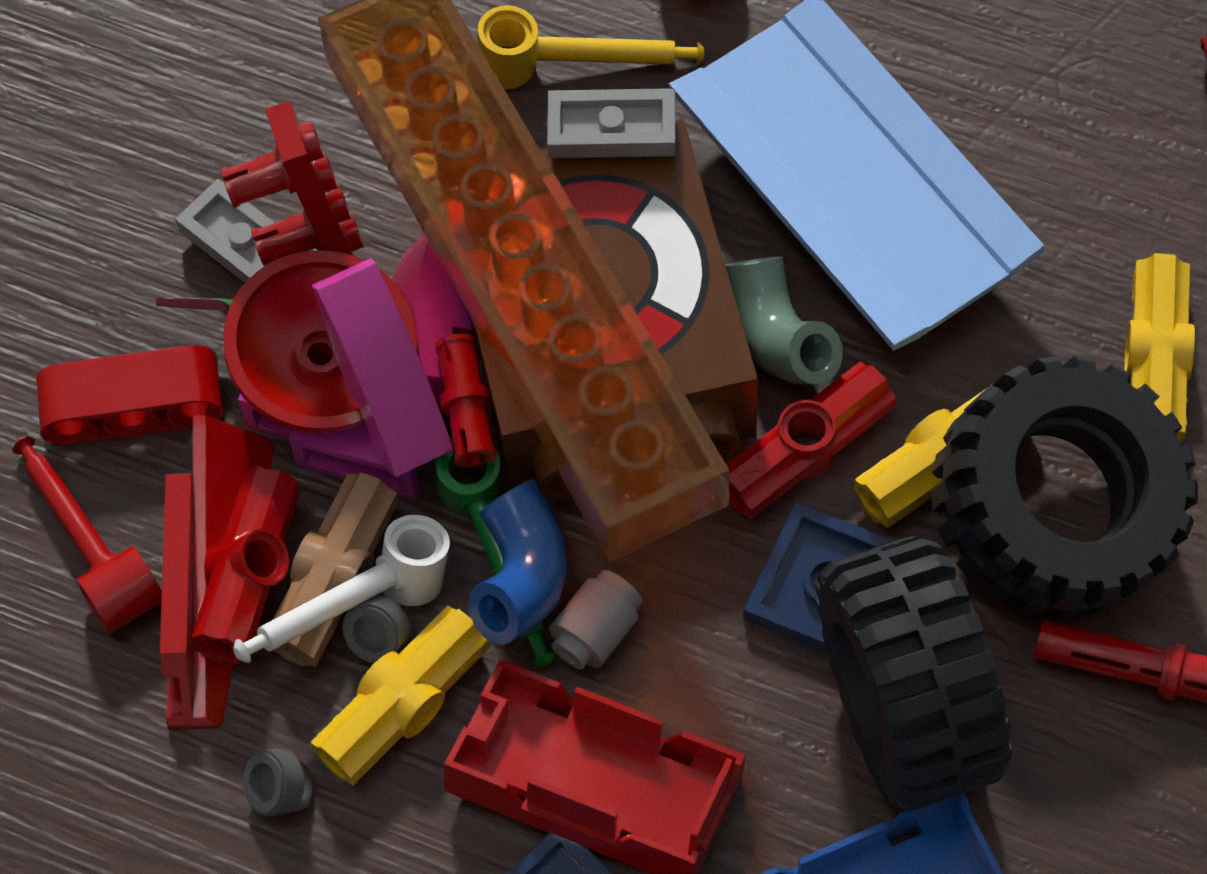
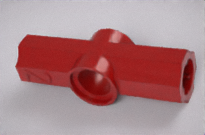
[715,361,897,519]
[191,466,300,664]

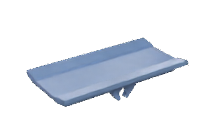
[669,0,1045,351]

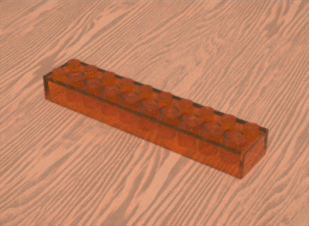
[318,0,729,562]

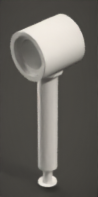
[233,515,450,663]

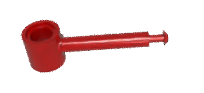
[12,437,162,635]

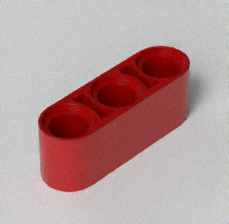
[36,345,223,445]

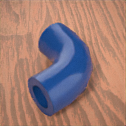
[468,479,568,645]

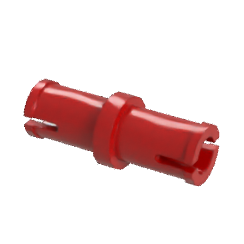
[435,333,496,468]

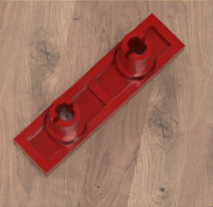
[220,101,364,266]

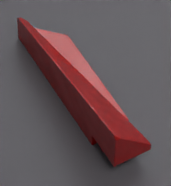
[160,415,275,730]

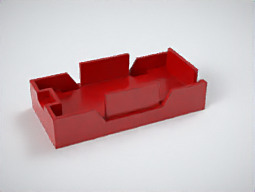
[444,659,746,874]

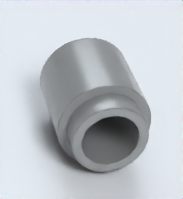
[549,570,643,670]

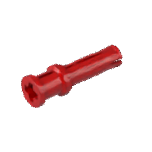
[1034,618,1207,703]

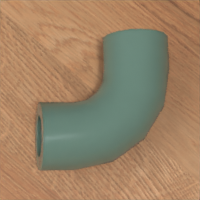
[725,257,843,385]

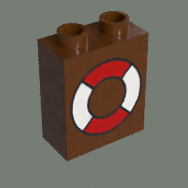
[438,118,758,500]

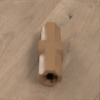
[273,472,399,667]

